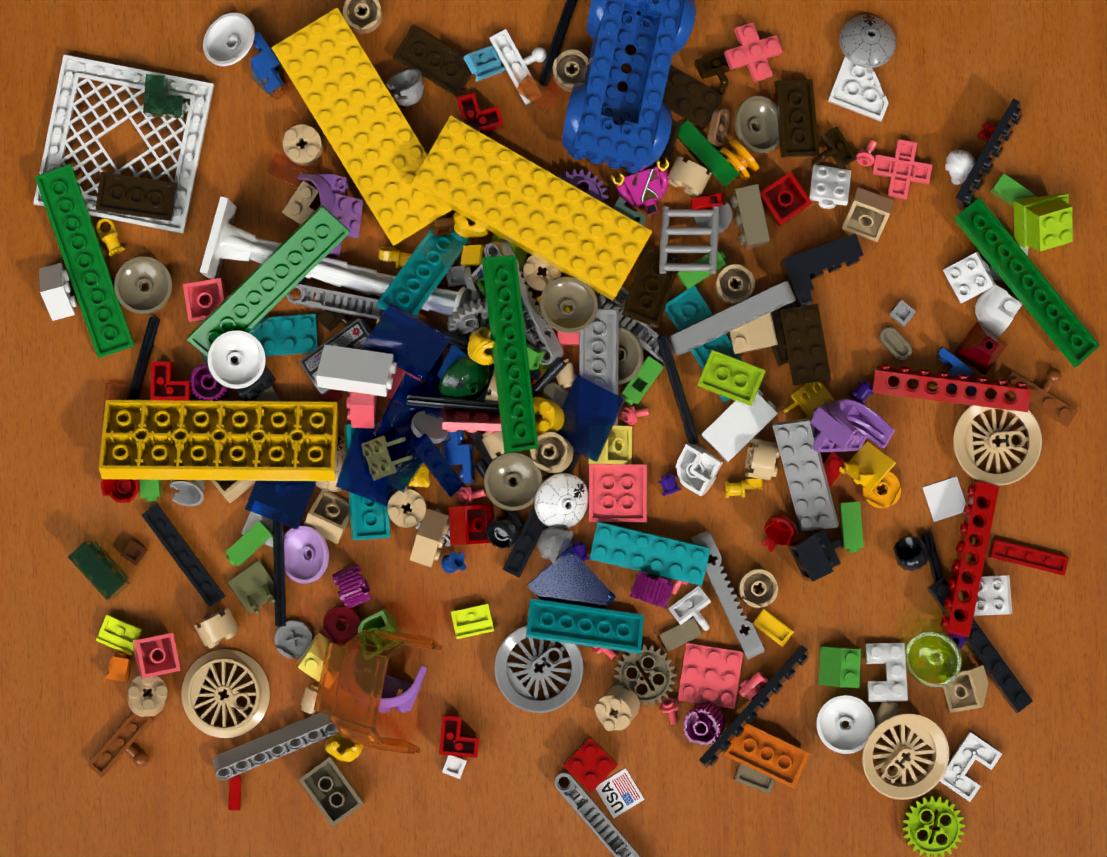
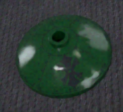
[439,355,491,400]

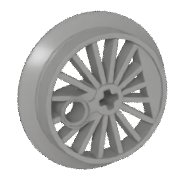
[494,625,583,713]

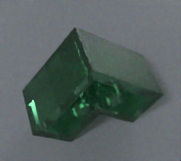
[143,74,186,119]

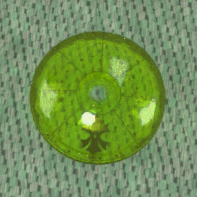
[905,631,962,687]

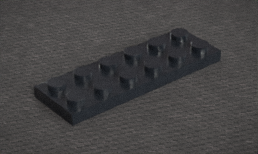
[955,98,1023,210]

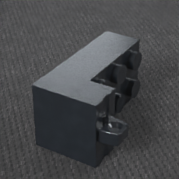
[780,233,864,306]
[788,529,843,582]

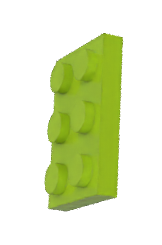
[697,350,766,407]

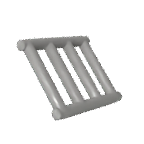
[659,206,719,274]

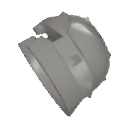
[386,69,424,107]
[170,480,205,506]
[538,527,573,564]

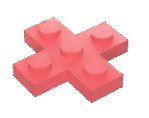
[724,22,783,83]
[872,139,933,200]

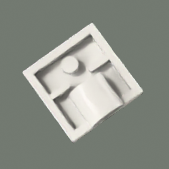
[809,164,851,209]
[943,252,995,304]
[974,575,1012,616]

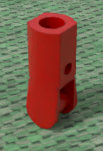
[690,193,726,210]
[228,775,242,811]

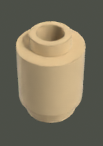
[556,359,577,388]
[300,684,324,714]
[874,702,899,724]

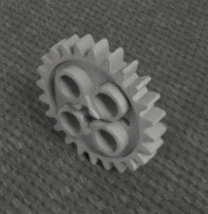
[447,299,490,340]

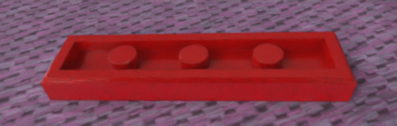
[989,539,1069,576]

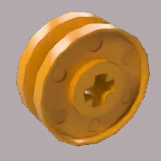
[719,139,759,180]

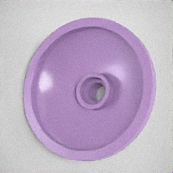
[284,526,329,584]

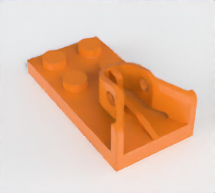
[724,724,812,789]

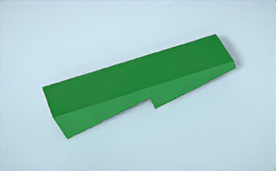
[677,120,740,188]

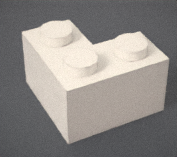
[39,263,77,321]

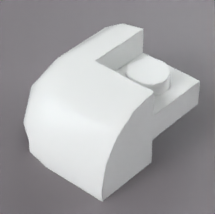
[975,285,1022,336]
[675,444,723,496]

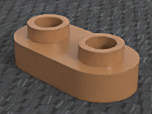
[707,108,730,146]

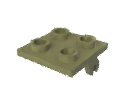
[361,436,413,480]
[227,560,276,615]

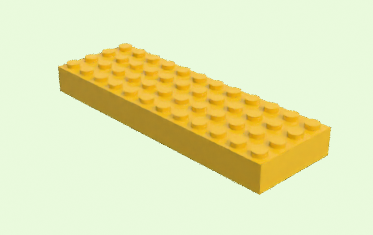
[271,8,453,247]
[411,116,652,301]
[99,400,339,481]

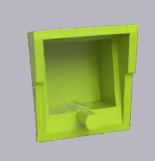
[1014,193,1073,251]

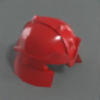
[101,479,140,503]

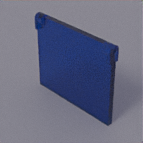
[363,303,451,381]
[373,373,441,457]
[556,375,625,462]
[335,428,410,507]
[245,481,317,530]
[527,547,616,609]

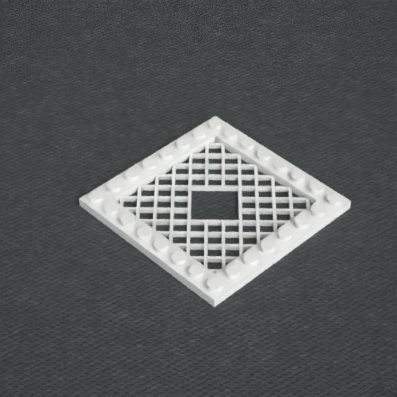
[33,55,214,234]

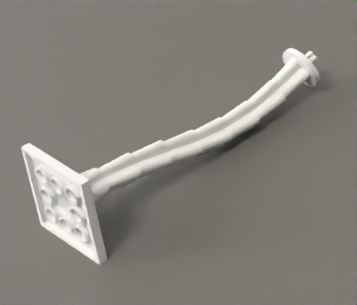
[200,196,471,317]

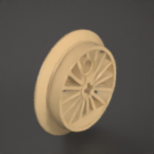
[953,405,1042,485]
[181,649,270,738]
[862,713,949,800]

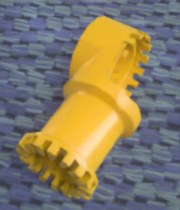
[96,218,125,256]
[378,246,413,268]
[725,479,763,498]

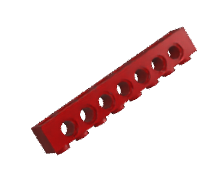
[873,364,1031,412]
[941,481,1000,637]

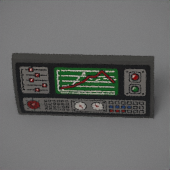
[300,318,383,395]

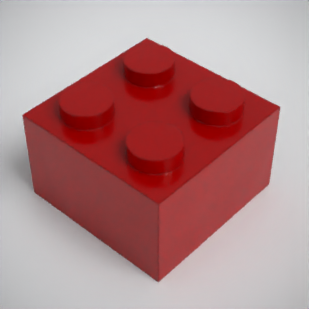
[760,172,812,227]
[563,736,618,793]

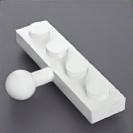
[489,29,547,105]

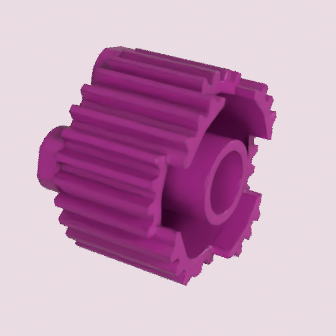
[190,363,230,401]
[332,563,371,608]
[630,571,673,608]
[683,701,726,746]

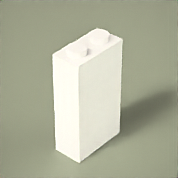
[316,345,397,397]
[701,390,778,462]

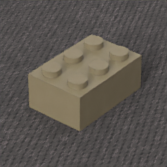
[730,184,770,250]
[299,755,366,827]

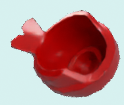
[762,514,797,552]

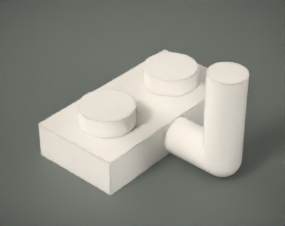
[668,586,711,631]

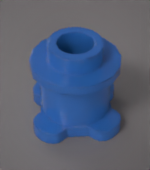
[441,552,466,574]

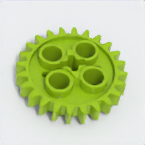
[901,795,965,857]

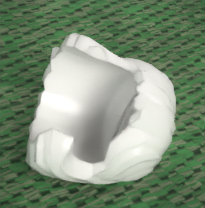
[945,149,976,185]

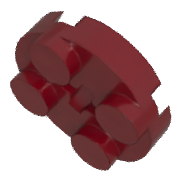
[323,606,361,644]

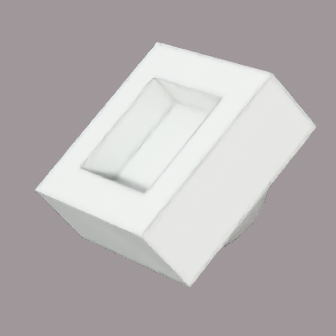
[442,755,467,779]

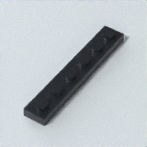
[142,503,226,608]

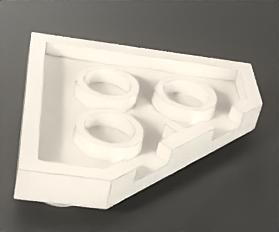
[828,57,888,122]

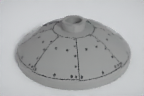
[839,14,896,68]

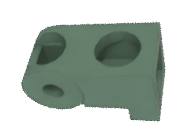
[613,197,646,226]

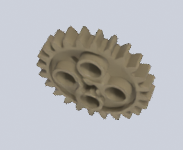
[614,644,676,707]

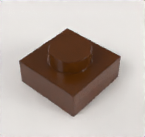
[432,217,455,236]
[121,539,148,566]

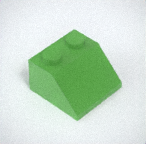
[818,646,861,688]

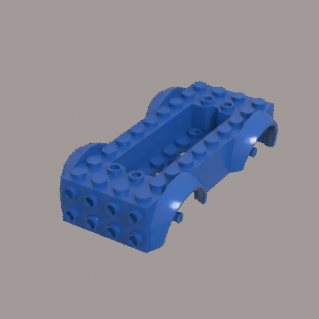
[562,0,696,174]

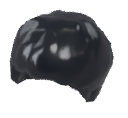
[486,516,519,549]
[893,537,928,571]

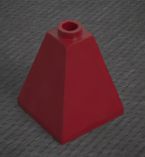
[954,322,1008,375]

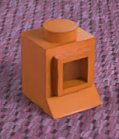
[104,652,132,682]

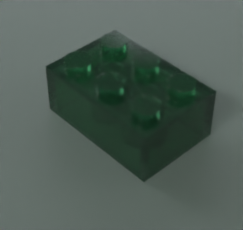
[68,541,130,600]

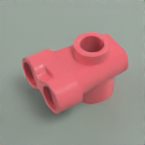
[738,671,769,702]

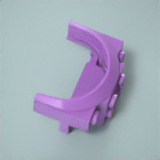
[297,174,363,257]
[810,399,895,452]
[338,639,428,713]

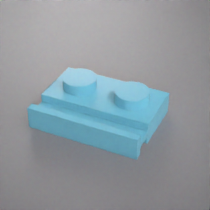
[463,45,506,82]

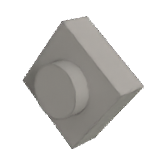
[447,266,466,288]
[889,300,916,327]

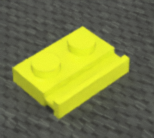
[451,604,494,639]
[96,614,143,655]

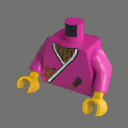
[611,157,669,215]

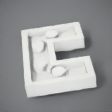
[865,643,908,702]
[940,732,1002,802]

